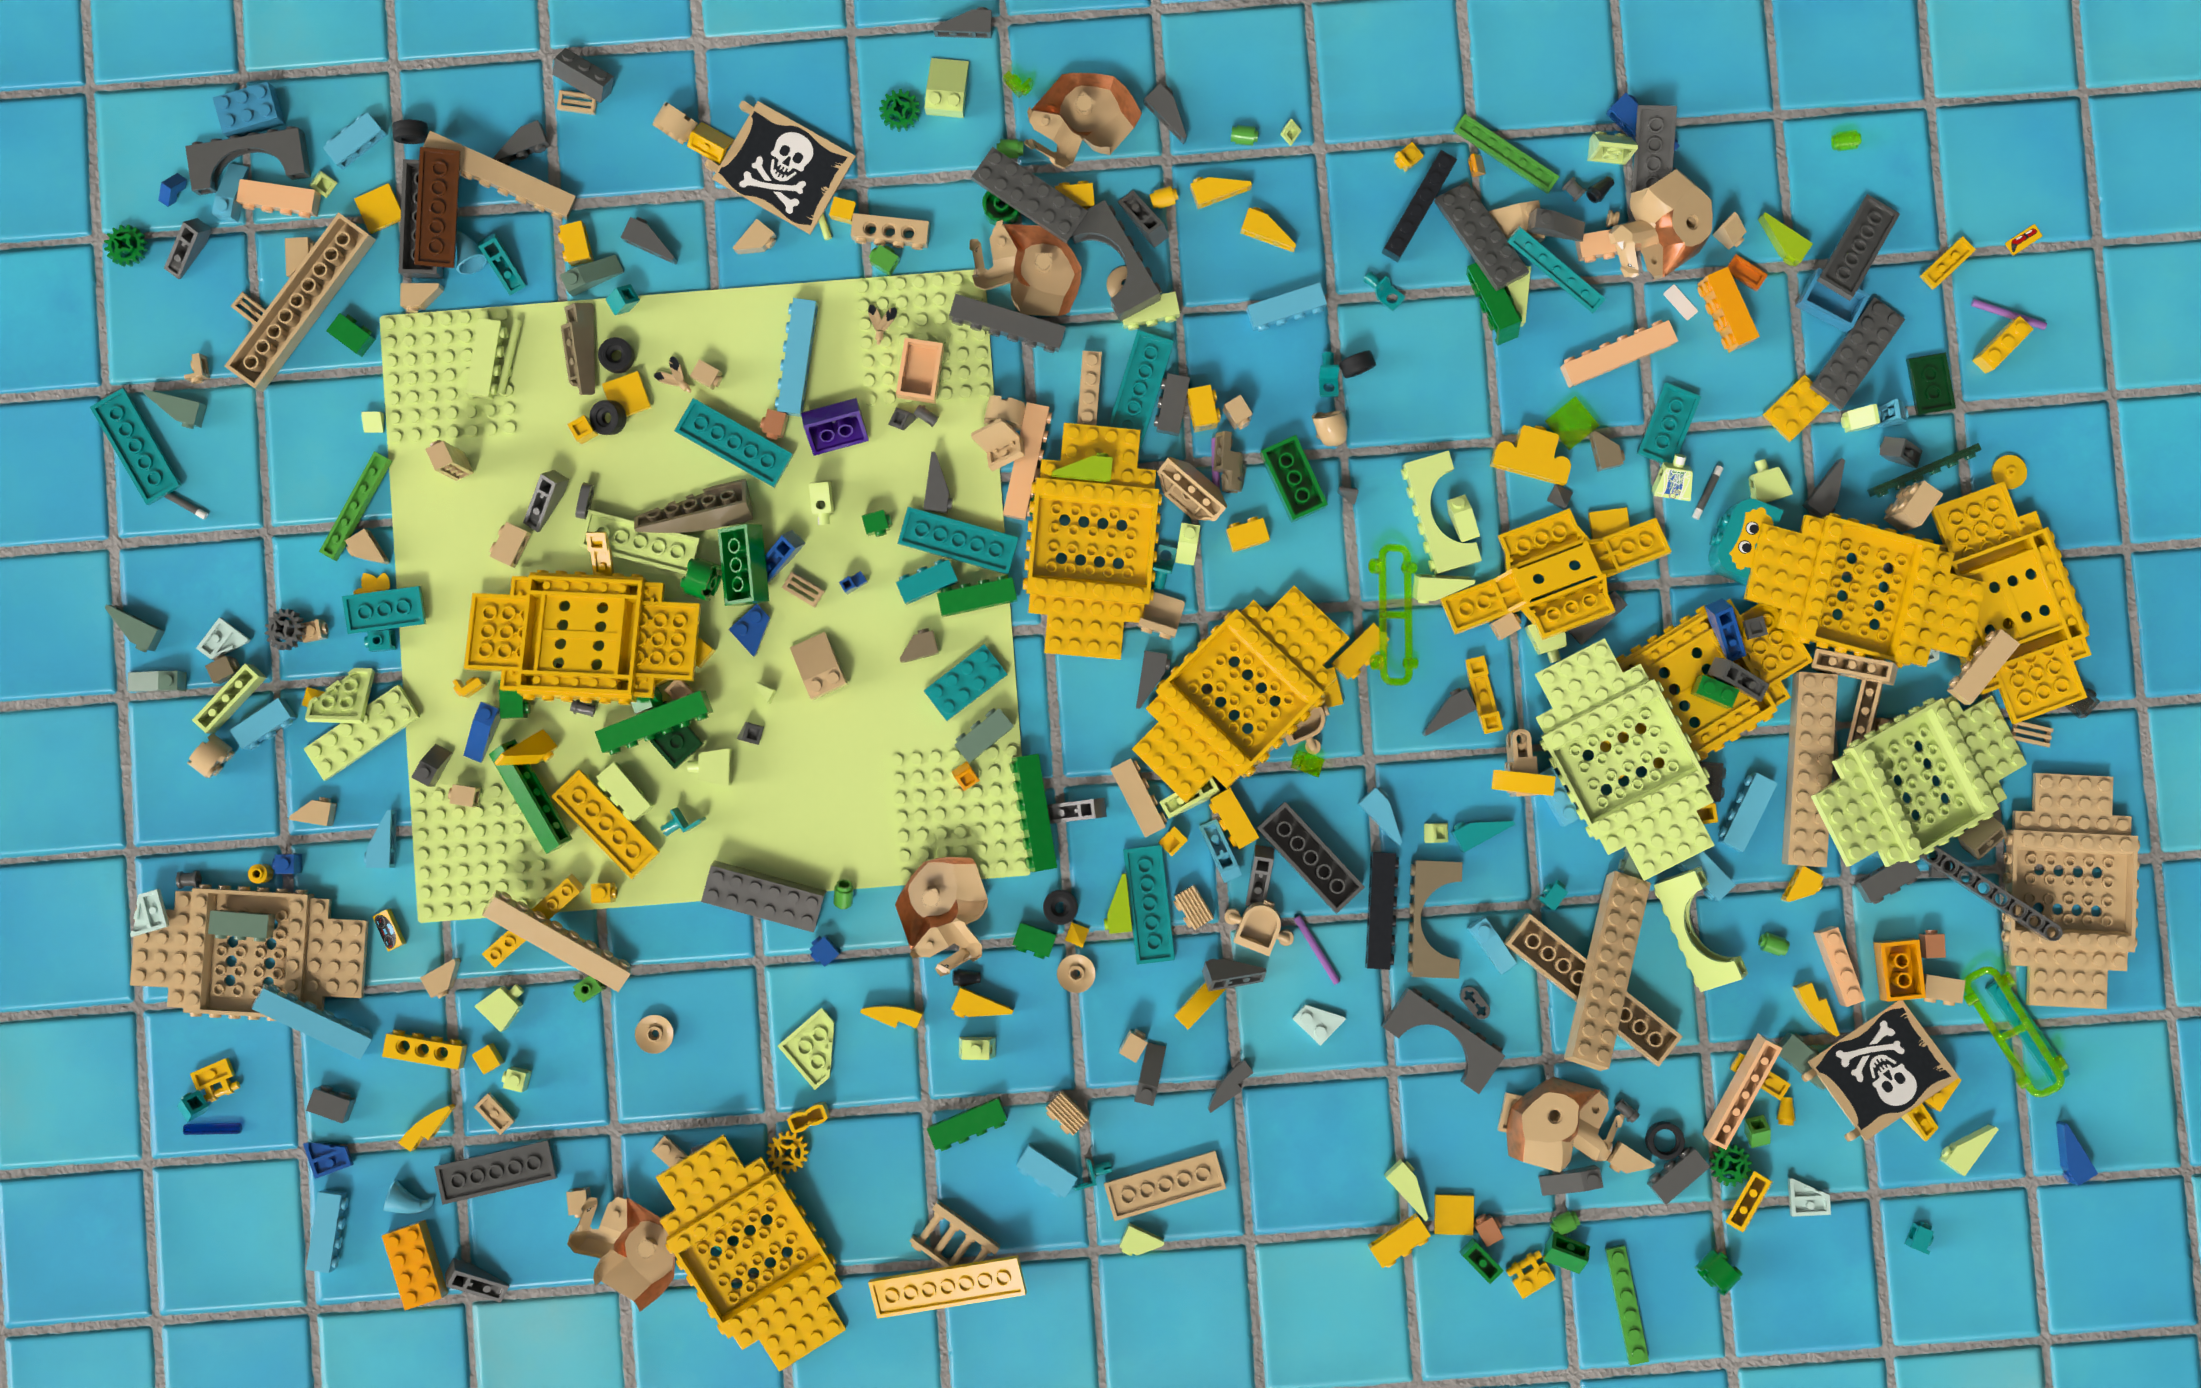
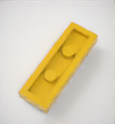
[1919,236,1976,290]
[1730,1052,1791,1101]

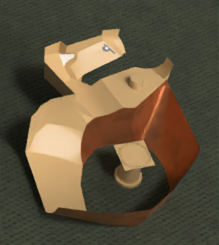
[1024,73,1142,169]
[1609,167,1713,280]
[969,220,1082,316]
[895,857,988,977]
[1506,1077,1625,1173]
[567,1197,675,1312]

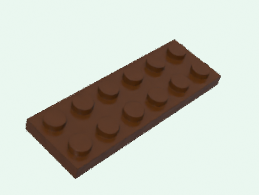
[414,147,461,268]

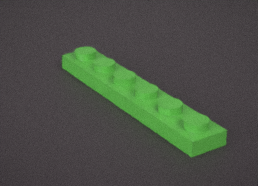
[1453,114,1560,194]
[319,451,392,561]
[1605,1245,1649,1365]

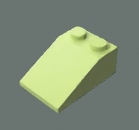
[925,58,969,118]
[1587,131,1638,165]

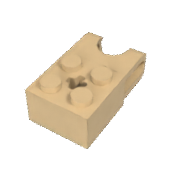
[1504,729,1538,797]

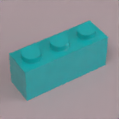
[896,558,959,605]

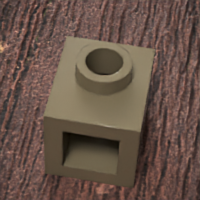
[205,654,240,684]

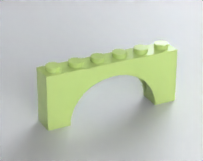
[1401,451,1482,575]
[1654,866,1748,992]

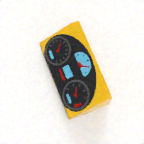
[373,909,406,952]

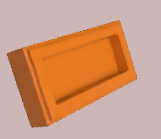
[1727,254,1768,291]

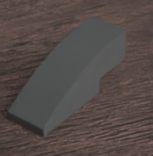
[1208,1058,1254,1113]

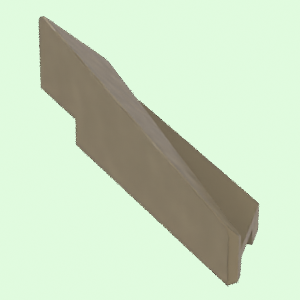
[561,303,595,395]

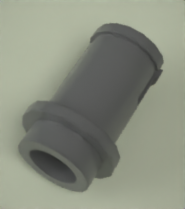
[914,405,939,427]
[570,699,596,717]
[1614,1098,1640,1123]

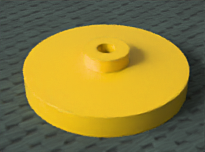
[1991,455,2027,490]

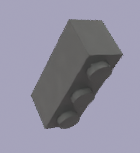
[552,48,614,103]
[1154,373,1190,436]
[1854,861,1921,904]
[1647,1146,1710,1205]

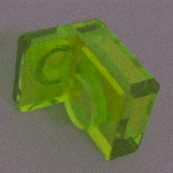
[1003,71,1033,98]
[1291,750,1325,778]

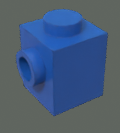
[272,854,302,874]
[810,935,841,967]

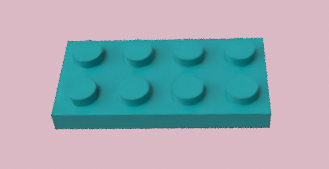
[1637,383,1701,464]
[342,586,426,634]
[924,644,1008,721]

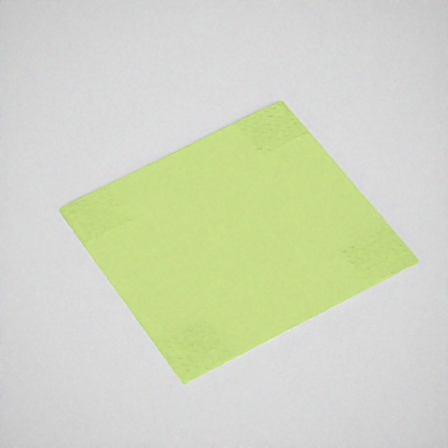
[380,269,1031,923]

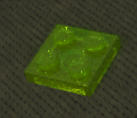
[1545,396,1600,450]

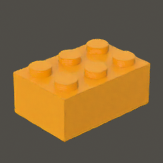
[1873,938,1926,1002]

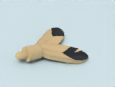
[868,305,897,345]
[654,356,691,393]

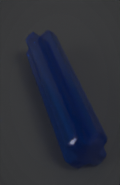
[183,1123,242,1135]

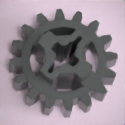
[265,609,306,651]

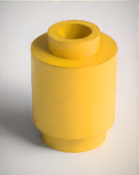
[1150,186,1178,209]
[248,864,274,884]

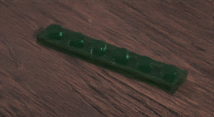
[1867,443,1982,498]

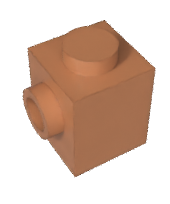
[760,409,789,440]
[1919,930,1946,958]
[1474,1214,1504,1247]

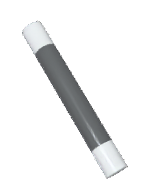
[1692,465,1724,520]
[164,492,209,520]

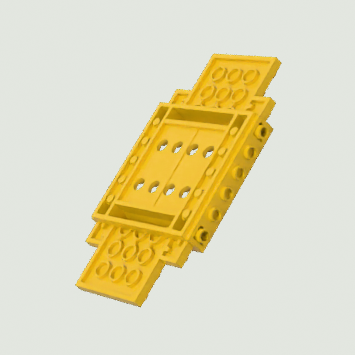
[1023,423,1162,660]
[1931,481,2092,724]
[1743,513,1986,668]
[464,570,701,705]
[1132,585,1350,803]
[1600,599,1813,780]
[656,1134,846,1372]

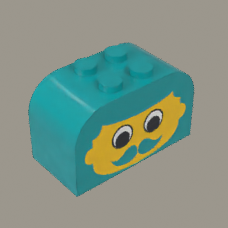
[1708,499,1784,585]

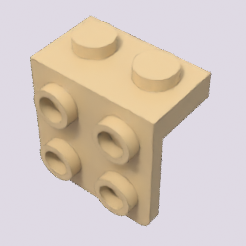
[971,419,1025,471]
[1138,592,1185,640]

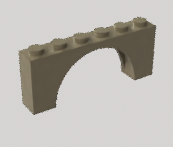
[1407,860,1463,979]

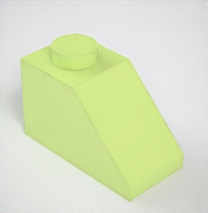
[1841,404,1880,433]
[1447,495,1480,542]
[1175,523,1200,566]
[1119,1223,1165,1256]

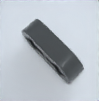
[575,482,594,520]
[1459,986,1490,1019]

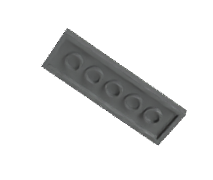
[1630,105,1677,222]
[971,147,1088,244]
[1434,182,1529,291]
[1817,194,1900,301]
[1809,297,1905,410]
[434,1139,558,1205]

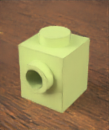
[502,1066,532,1093]

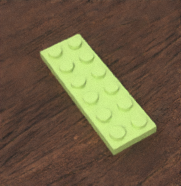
[579,510,701,575]
[304,685,420,781]

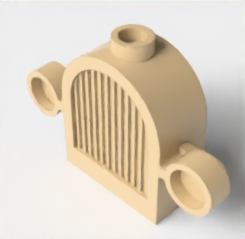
[1285,704,1330,755]
[1224,899,1294,956]

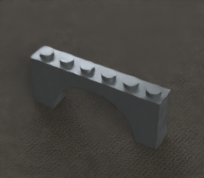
[185,126,311,195]
[1071,200,1162,322]
[1381,987,1505,1094]

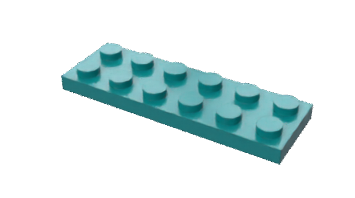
[1108,330,1174,451]
[90,388,182,505]
[674,398,793,488]
[897,507,1019,575]
[1123,845,1175,965]

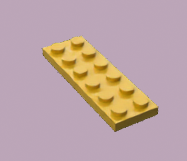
[551,770,660,879]

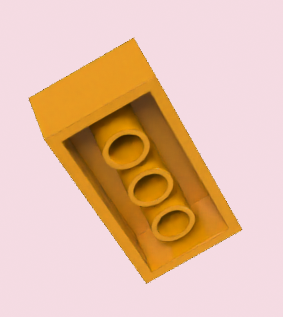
[1697,267,1760,353]
[382,1220,448,1310]

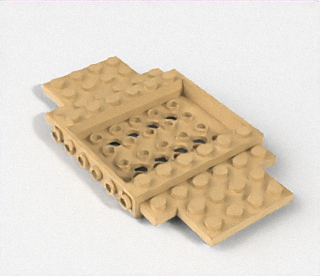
[2001,773,2140,1009]
[130,884,369,1021]

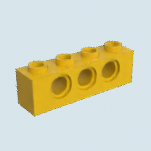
[382,1029,467,1070]

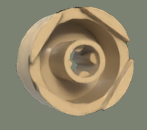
[652,101,698,145]
[984,396,1026,431]
[187,734,235,778]

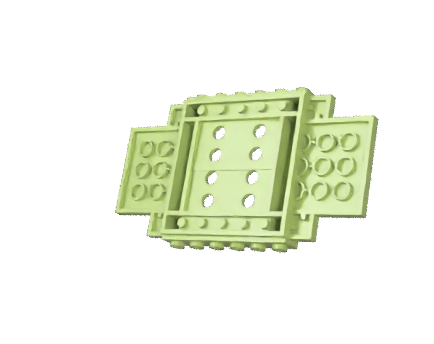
[1535,638,1715,881]
[1811,695,2027,867]

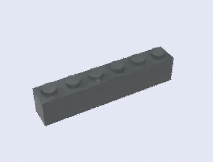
[949,294,1066,353]

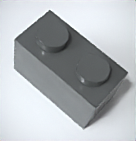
[306,1085,356,1123]

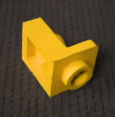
[1394,142,1424,172]
[453,677,487,698]

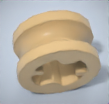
[1606,210,1620,228]

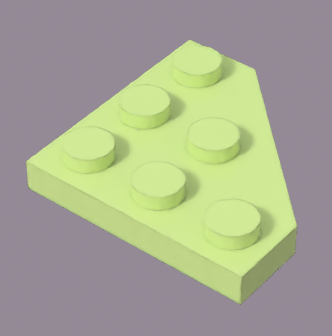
[305,668,375,723]
[778,1007,835,1090]

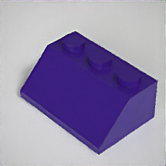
[801,398,869,456]

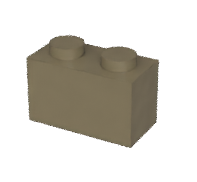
[1958,817,2008,860]

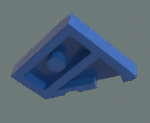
[728,604,771,657]
[303,1142,354,1179]

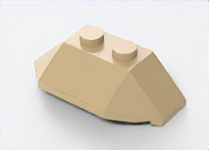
[1157,457,1227,521]

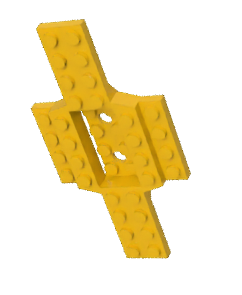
[1440,508,1672,640]

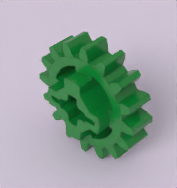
[879,89,921,132]
[104,225,148,267]
[1709,1144,1752,1187]

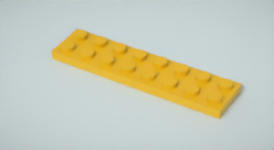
[868,1255,1027,1319]

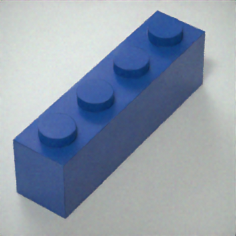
[1606,93,1680,152]

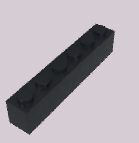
[1382,150,1457,262]
[1365,852,1399,970]

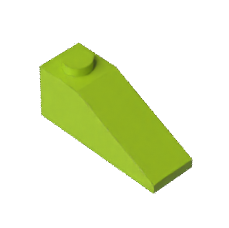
[1758,212,1813,266]
[1051,453,1113,482]
[1104,873,1132,934]

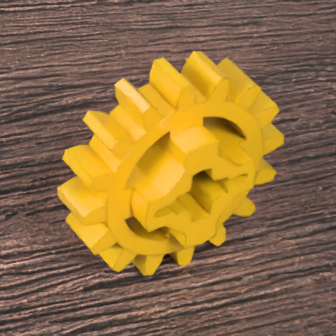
[767,1130,810,1174]

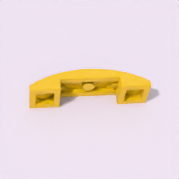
[586,532,614,606]
[1465,655,1504,735]

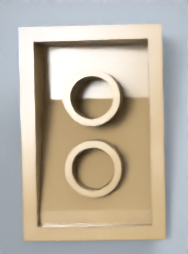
[1488,200,1545,247]
[790,632,848,700]

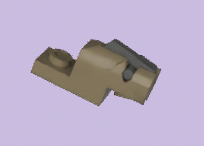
[1213,431,1246,493]

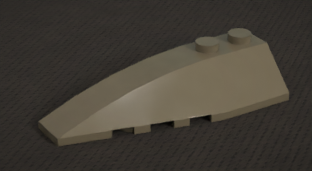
[634,479,753,533]

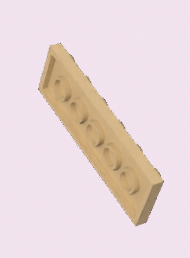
[1104,1150,1226,1221]

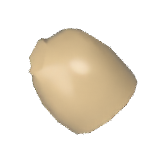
[1312,411,1348,447]

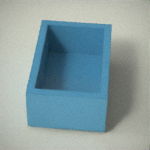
[213,82,285,138]
[1795,268,1870,333]

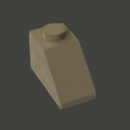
[1589,431,1625,472]
[900,628,939,663]

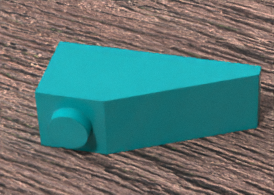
[478,233,526,295]
[1451,821,1515,852]

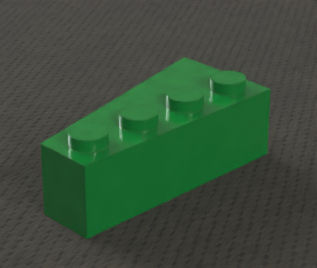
[1466,263,1522,346]

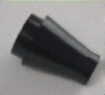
[1586,176,1614,203]
[952,968,981,988]

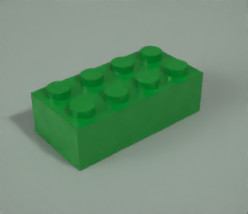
[1260,435,1328,523]
[718,524,769,606]

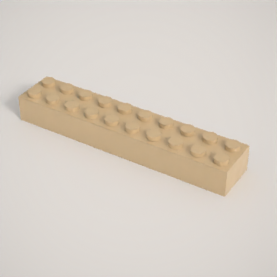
[224,212,376,392]
[1782,672,1838,867]
[1564,871,1651,1071]
[1503,913,1683,1067]

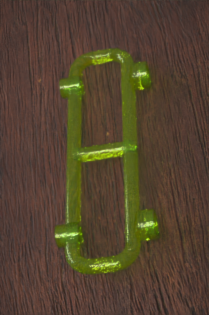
[1368,544,1419,686]
[1963,966,2069,1098]

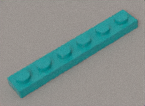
[1507,226,1605,313]
[1985,977,2070,1085]

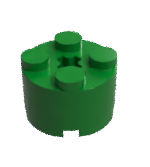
[982,191,1020,225]
[680,558,721,601]
[1695,1250,1743,1296]

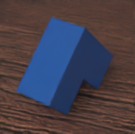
[158,173,187,207]
[839,571,868,595]

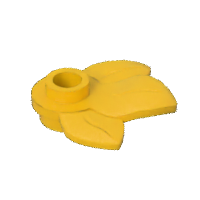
[353,573,390,594]

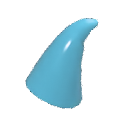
[456,232,487,275]
[383,1179,435,1214]

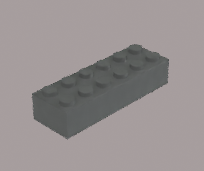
[398,159,444,279]
[1256,802,1365,914]
[701,860,826,933]

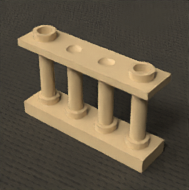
[909,1200,1000,1267]

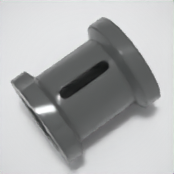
[1562,177,1587,202]
[176,871,202,889]

